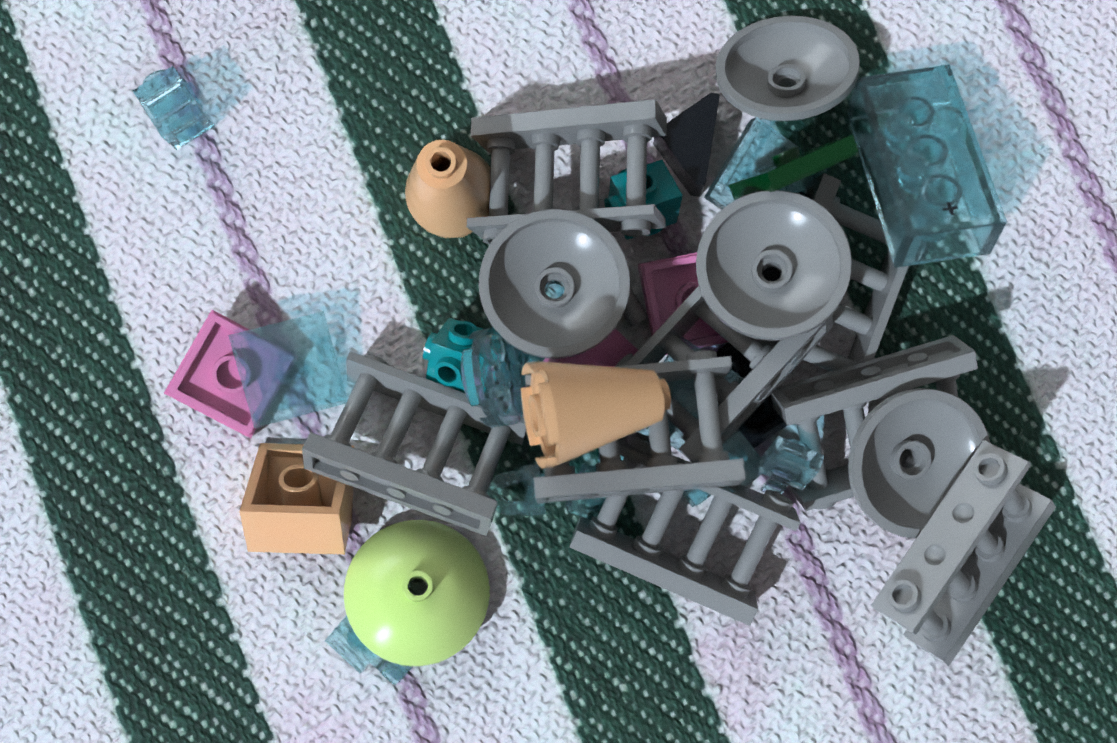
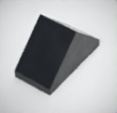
[653,93,720,197]

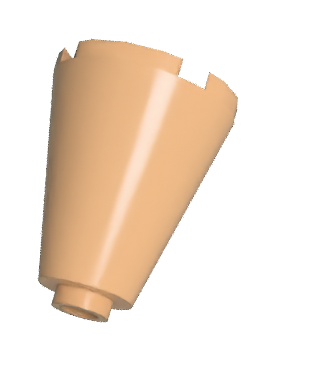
[405,140,491,238]
[521,361,671,469]

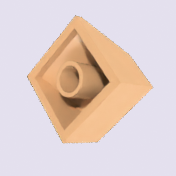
[239,443,354,554]

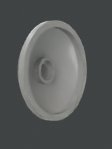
[716,16,860,122]
[696,190,852,340]
[479,209,630,359]
[848,388,990,538]

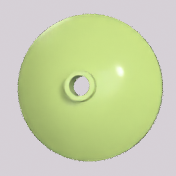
[344,520,490,666]

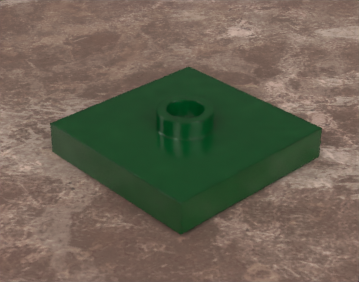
[728,135,859,200]

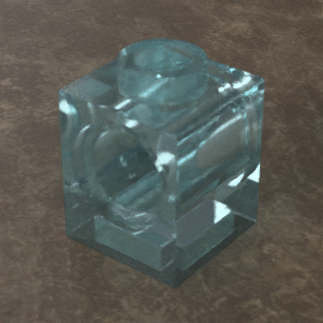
[132,66,215,150]

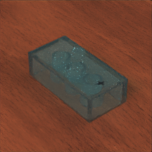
[847,64,1007,268]

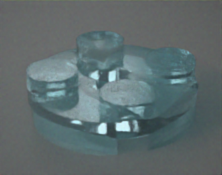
[461,327,529,428]

